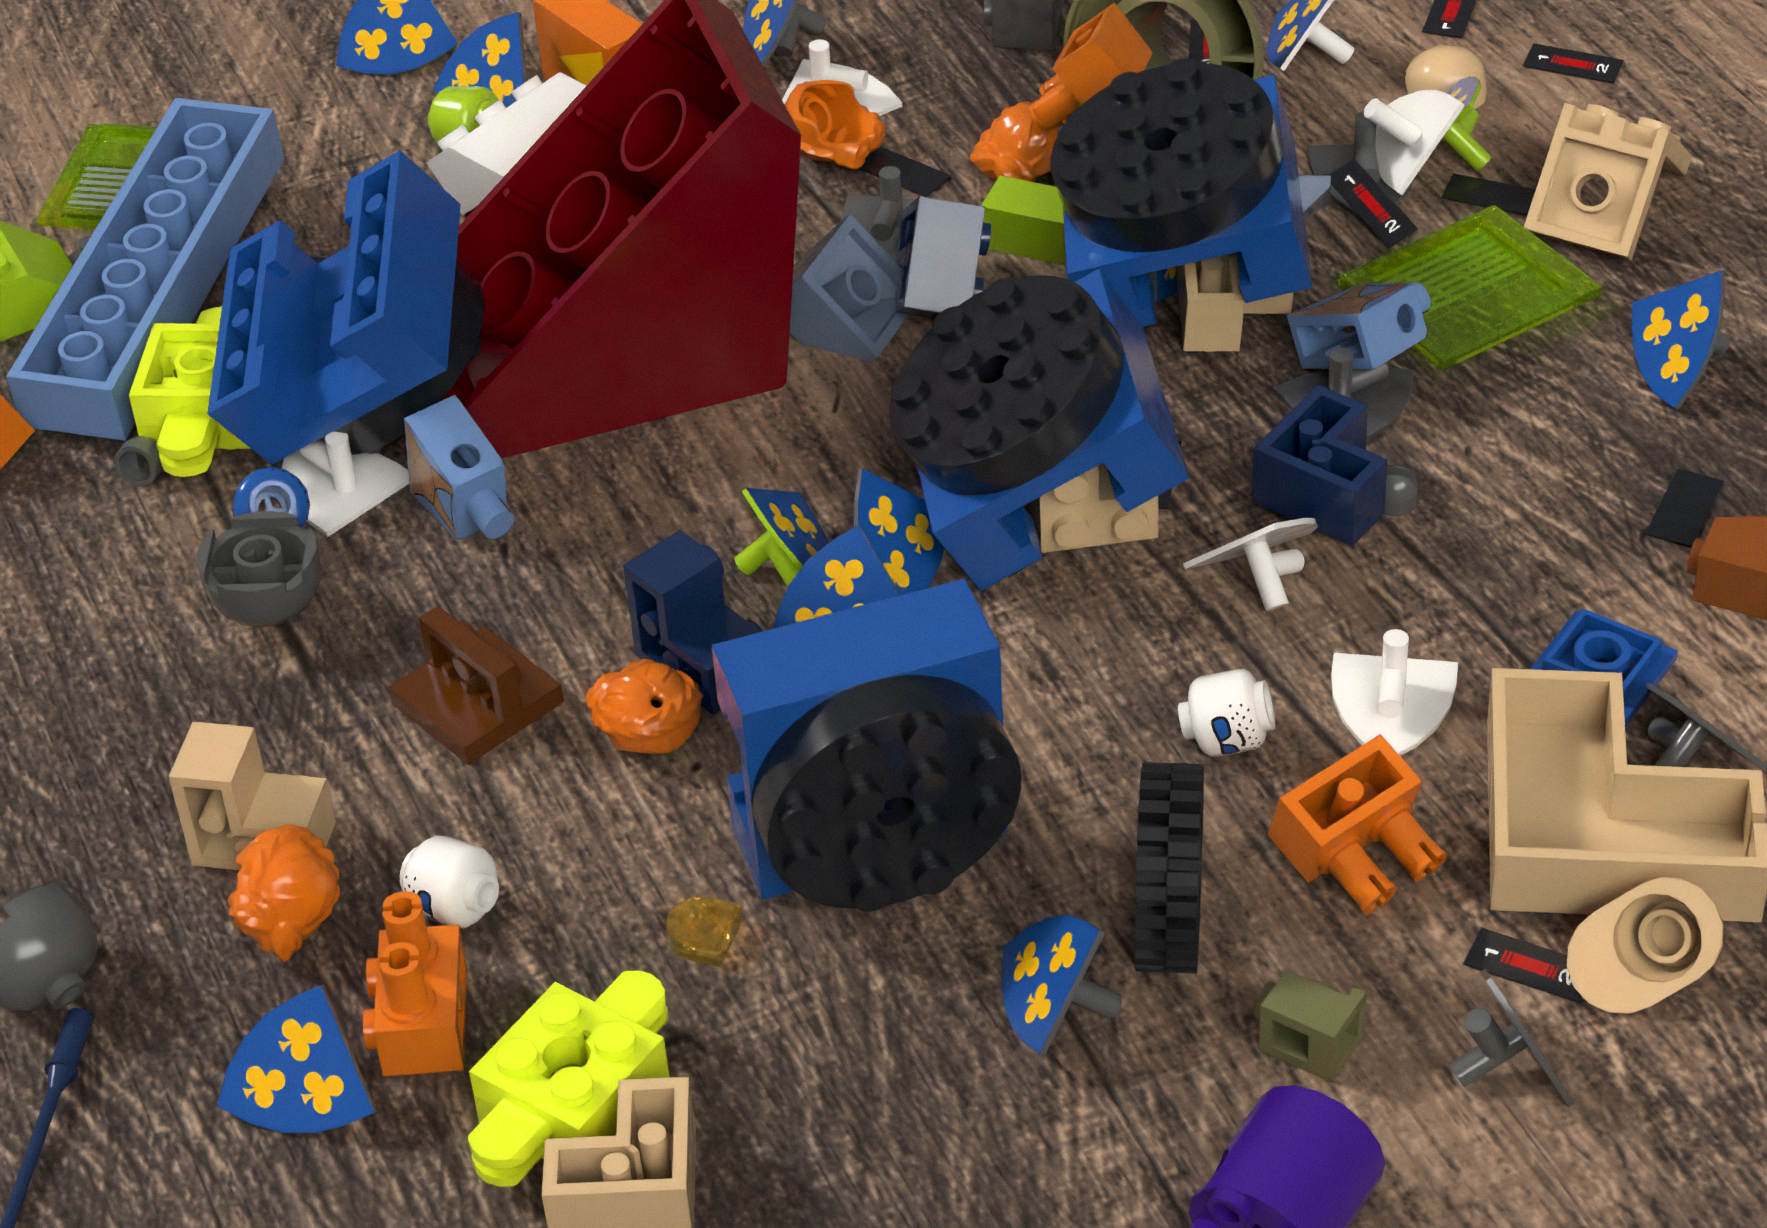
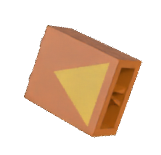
[532,0,642,86]

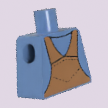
[1287,282,1431,369]
[404,395,515,539]

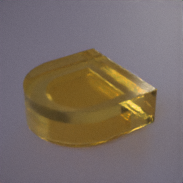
[666,897,743,967]

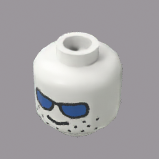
[1178,669,1275,757]
[400,836,499,928]

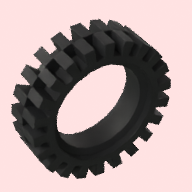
[1134,762,1204,974]

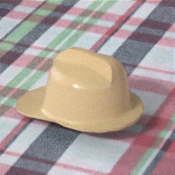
[1567,877,1724,1014]

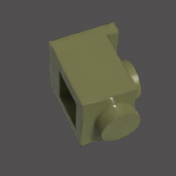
[1254,969,1367,1083]

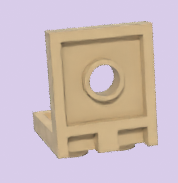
[1523,103,1692,260]

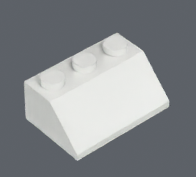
[426,72,586,216]

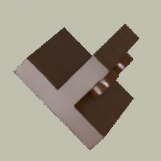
[388,606,564,765]

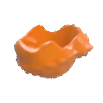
[784,80,886,170]
[970,101,1069,182]
[585,659,704,754]
[228,824,340,962]

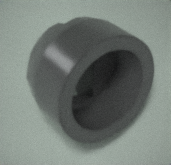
[114,436,163,486]
[1384,464,1419,516]

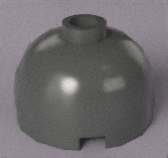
[197,511,321,627]
[0,882,98,1012]

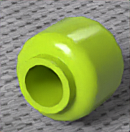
[428,86,499,147]

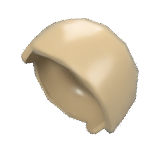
[1405,45,1487,109]

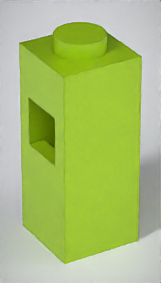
[981,175,1066,265]

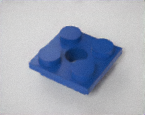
[1530,609,1678,727]

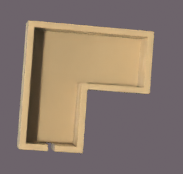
[1487,668,1767,922]

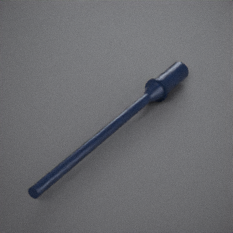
[0,1008,94,1228]

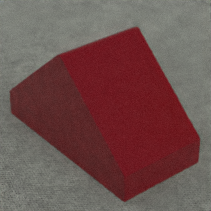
[441,0,801,459]

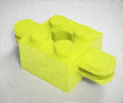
[129,306,251,477]
[468,971,669,1187]

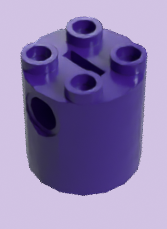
[1189,1085,1386,1228]

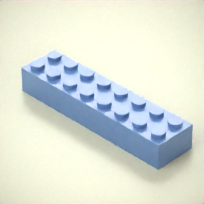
[6,98,284,441]

